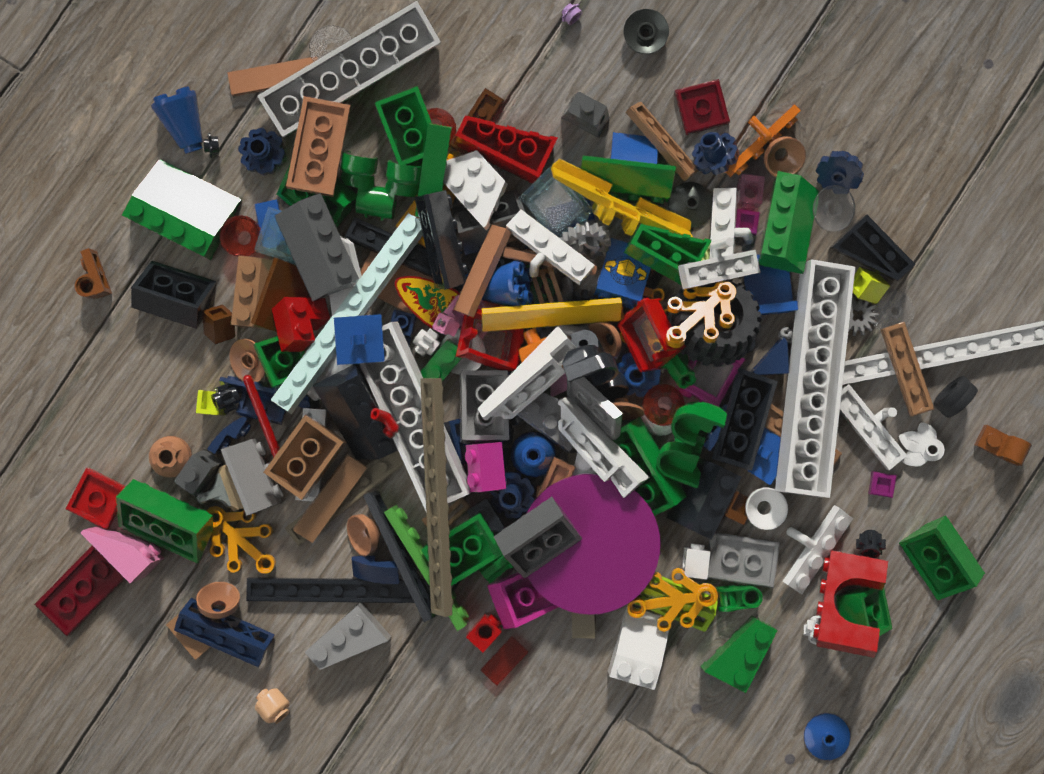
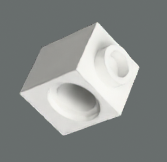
[682,544,710,579]

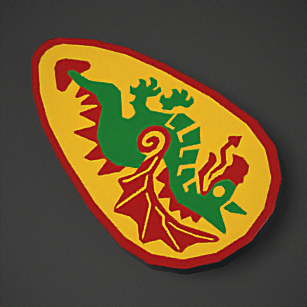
[394,276,460,332]

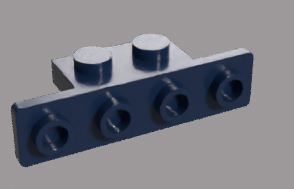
[219,376,312,425]

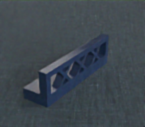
[174,598,275,668]

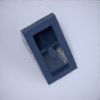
[750,338,789,375]

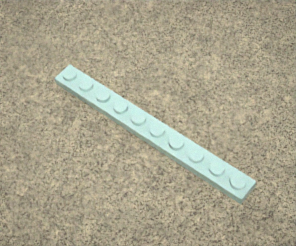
[271,213,423,414]

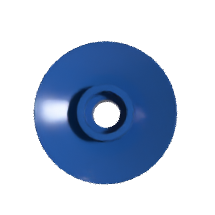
[804,713,850,760]

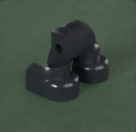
[562,330,629,402]

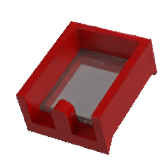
[617,298,686,373]
[456,308,524,372]

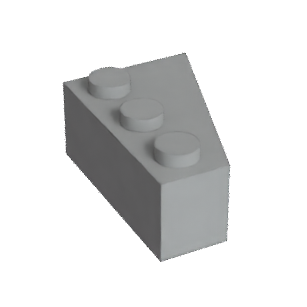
[305,603,391,670]

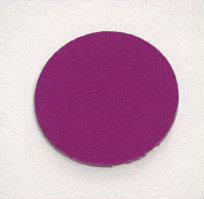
[526,474,660,615]

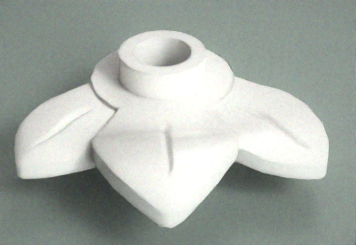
[899,422,945,467]

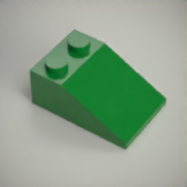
[421,513,503,586]

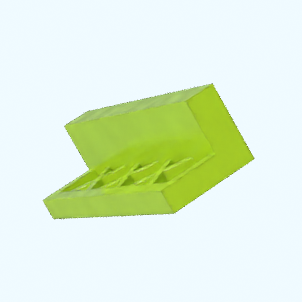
[634,576,718,632]

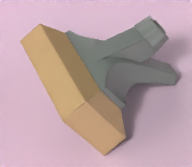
[197,465,243,511]

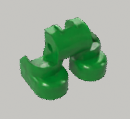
[340,151,422,221]
[656,401,727,488]

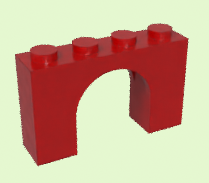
[813,551,888,658]

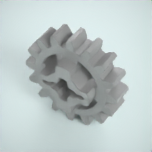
[560,222,611,260]

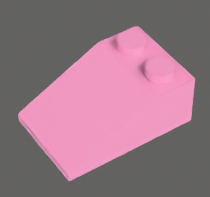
[81,526,164,583]

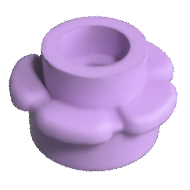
[562,3,582,25]

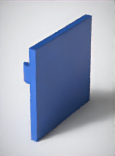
[611,132,657,164]
[334,314,385,365]
[745,427,781,485]

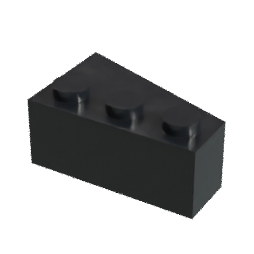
[829,214,916,281]

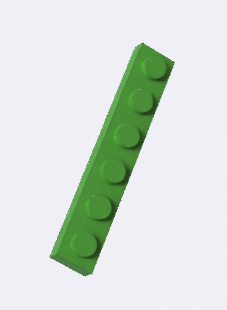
[384,504,469,631]

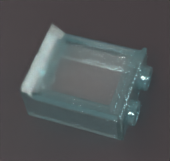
[519,166,593,238]

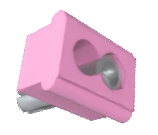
[433,313,461,337]

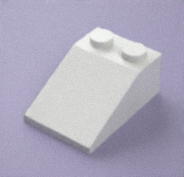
[608,607,669,690]

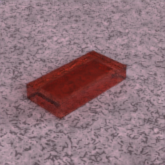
[480,635,528,686]

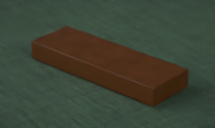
[449,88,504,155]

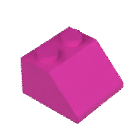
[465,442,506,492]

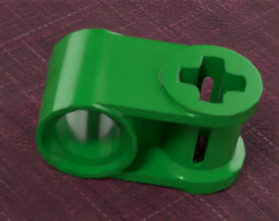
[716,584,763,612]

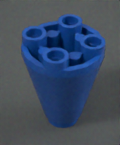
[151,86,203,154]
[481,260,533,306]
[510,432,556,477]

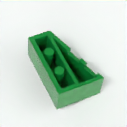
[623,224,712,286]
[700,616,778,693]

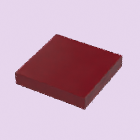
[674,79,730,136]

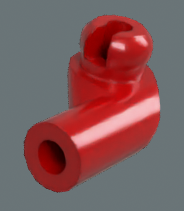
[371,408,399,438]

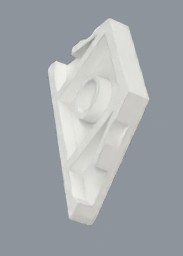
[444,150,508,230]

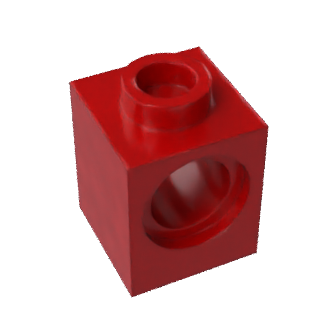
[466,613,502,653]

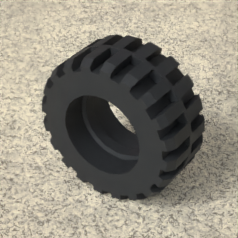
[668,279,762,367]

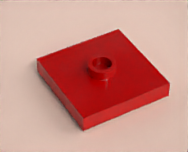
[65,468,126,530]

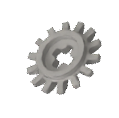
[848,296,879,336]

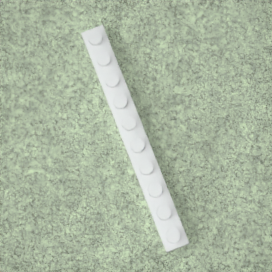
[842,321,1044,385]

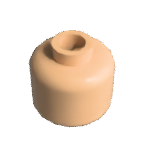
[255,688,290,724]

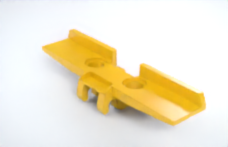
[551,159,693,237]

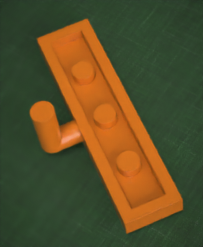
[725,104,801,178]

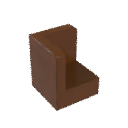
[202,304,235,344]
[724,491,748,525]

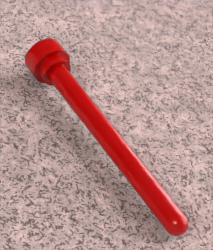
[243,375,280,458]

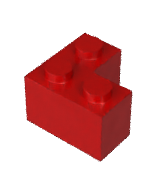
[272,297,330,352]

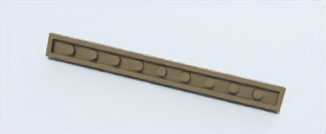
[420,378,453,617]

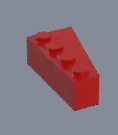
[453,115,558,185]

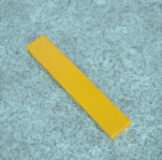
[482,298,622,332]

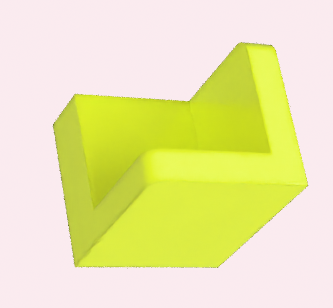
[853,267,890,304]
[196,390,226,416]

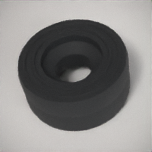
[933,376,978,418]

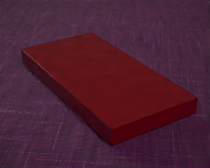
[34,545,125,636]

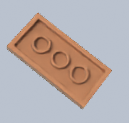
[286,96,351,197]

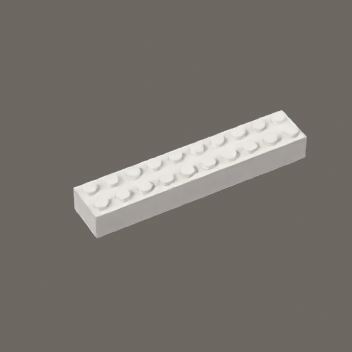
[775,259,855,498]

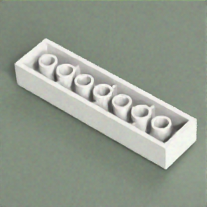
[257,1,441,137]
[359,321,471,513]

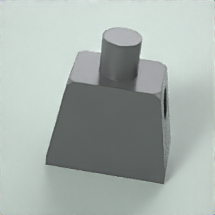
[561,92,610,138]
[174,449,224,497]

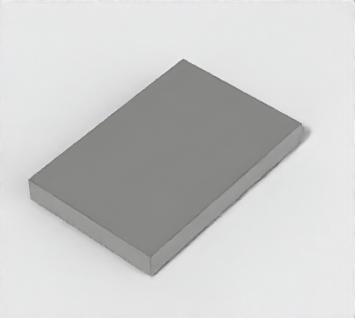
[567,377,622,440]
[708,532,780,588]

